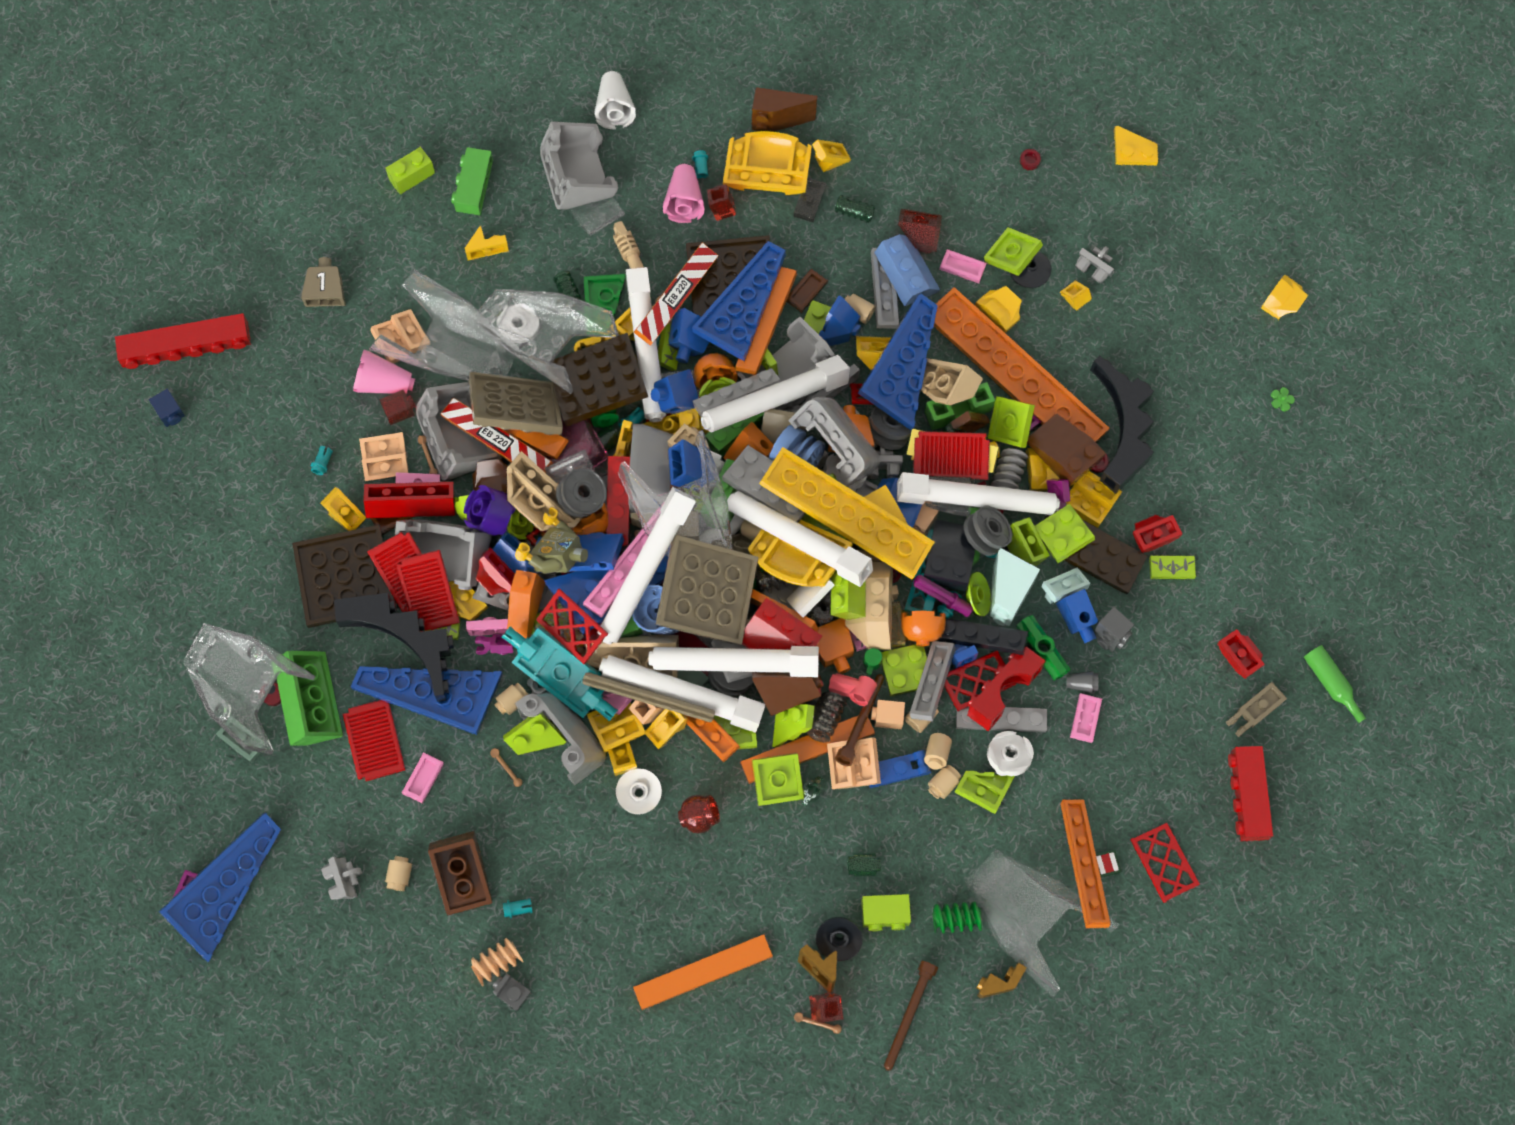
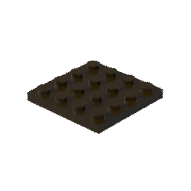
[686,235,770,316]
[547,333,649,427]
[292,524,394,628]

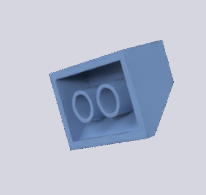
[874,234,940,306]

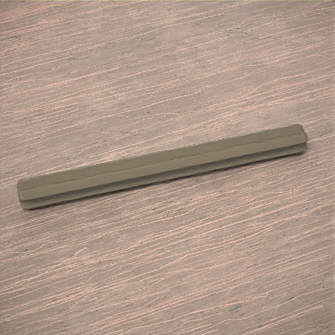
[583,672,715,722]

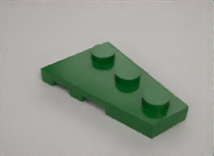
[584,274,626,338]

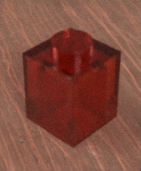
[707,184,736,221]
[379,390,416,426]
[809,992,843,1023]

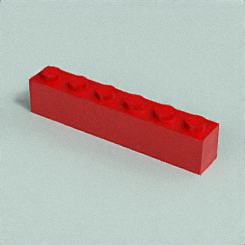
[115,313,251,369]

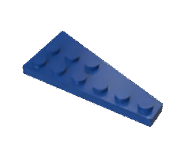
[692,241,786,362]
[858,293,938,430]
[544,544,671,635]
[351,666,503,735]
[158,813,281,962]

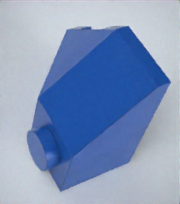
[819,296,861,346]

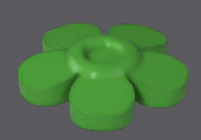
[1271,387,1295,411]

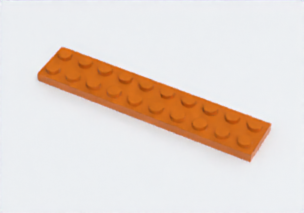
[934,287,1110,443]

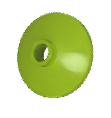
[966,572,991,616]

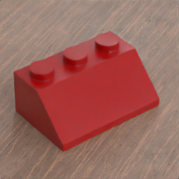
[742,598,822,650]

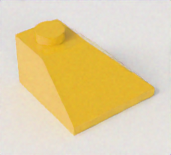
[856,336,891,370]

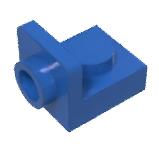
[952,644,978,669]

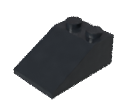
[923,519,975,592]

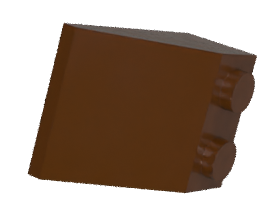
[752,87,818,132]
[1027,414,1106,488]
[428,831,492,916]

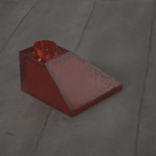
[898,209,942,253]

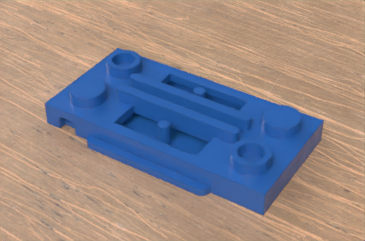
[527,532,624,573]

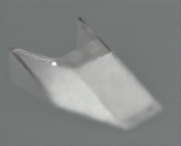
[368,270,517,381]
[472,289,619,394]
[618,430,733,558]
[183,623,316,755]
[965,849,1120,997]

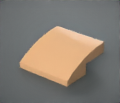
[371,309,430,364]
[359,432,409,481]
[827,738,881,789]

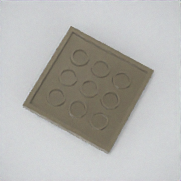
[469,372,563,435]
[655,535,758,645]

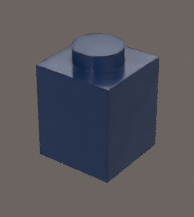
[148,389,185,427]

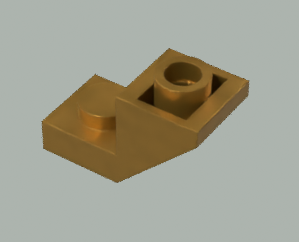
[976,963,1027,998]

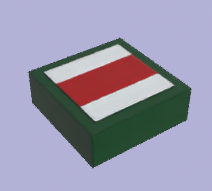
[1096,850,1122,878]

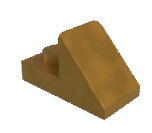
[798,945,837,993]

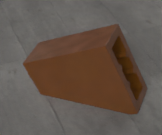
[752,672,823,716]

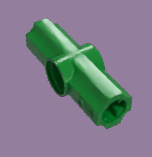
[1016,615,1071,681]

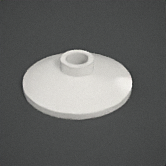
[616,769,662,814]

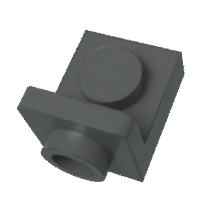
[493,973,531,1011]

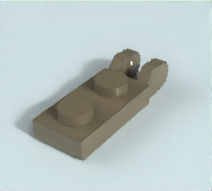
[1226,682,1287,737]

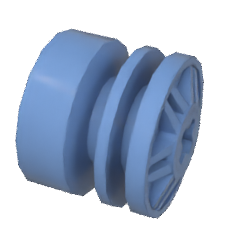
[769,425,825,467]
[632,585,679,635]

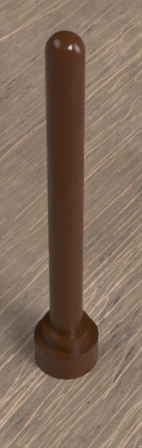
[835,674,884,766]
[884,960,938,1071]

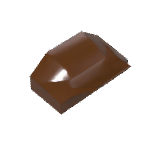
[472,459,507,492]

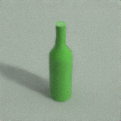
[1303,645,1366,723]

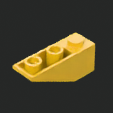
[643,408,709,438]

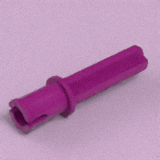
[913,575,973,617]

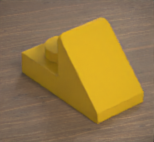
[812,140,851,172]
[465,226,509,260]
[321,487,366,531]
[645,709,687,749]
[608,742,637,776]

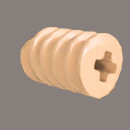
[471,938,524,986]

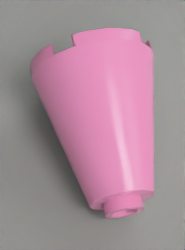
[663,164,705,223]
[353,350,415,394]

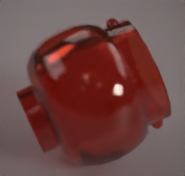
[678,794,720,834]

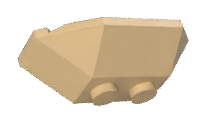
[507,451,582,531]
[845,562,893,650]

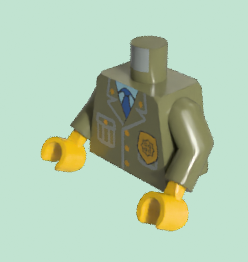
[515,507,588,574]

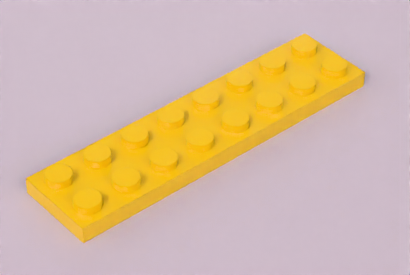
[759,447,934,579]

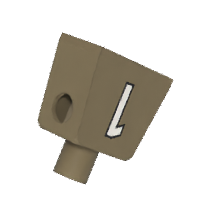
[301,257,346,307]

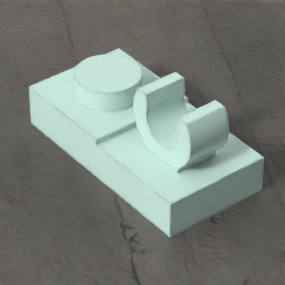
[1041,568,1091,604]

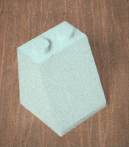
[990,548,1040,626]

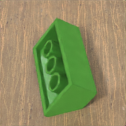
[273,651,343,746]

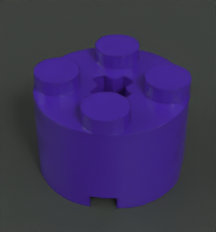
[464,485,516,535]

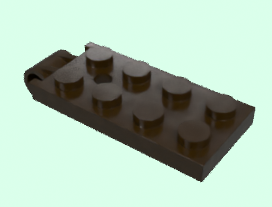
[1044,515,1147,595]

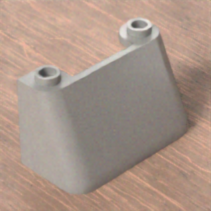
[540,122,618,210]
[736,317,835,412]
[416,382,502,481]
[788,397,880,487]
[628,424,674,516]
[395,519,492,590]
[515,692,606,786]

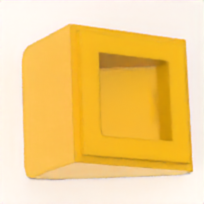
[1060,280,1092,311]

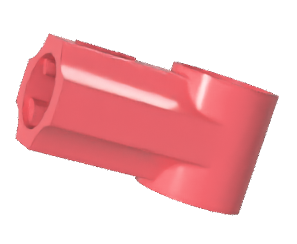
[829,673,877,706]

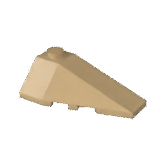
[921,358,983,405]
[586,635,679,678]

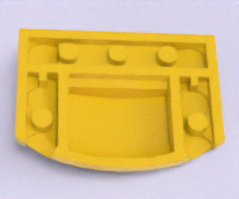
[723,131,812,195]
[748,520,853,587]

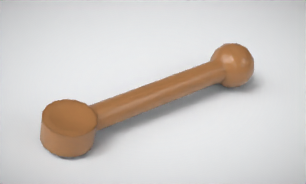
[418,435,438,474]
[490,748,523,787]
[794,1013,842,1034]

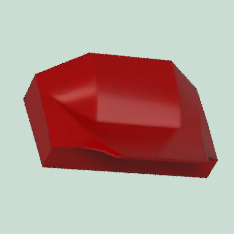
[1132,515,1183,553]
[476,547,515,595]
[1217,629,1265,679]

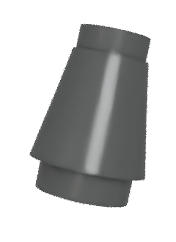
[1067,671,1099,693]

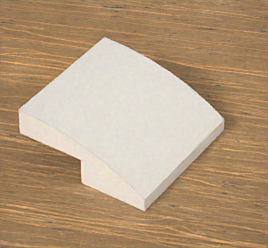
[786,579,834,618]

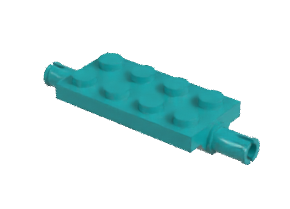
[501,626,618,721]

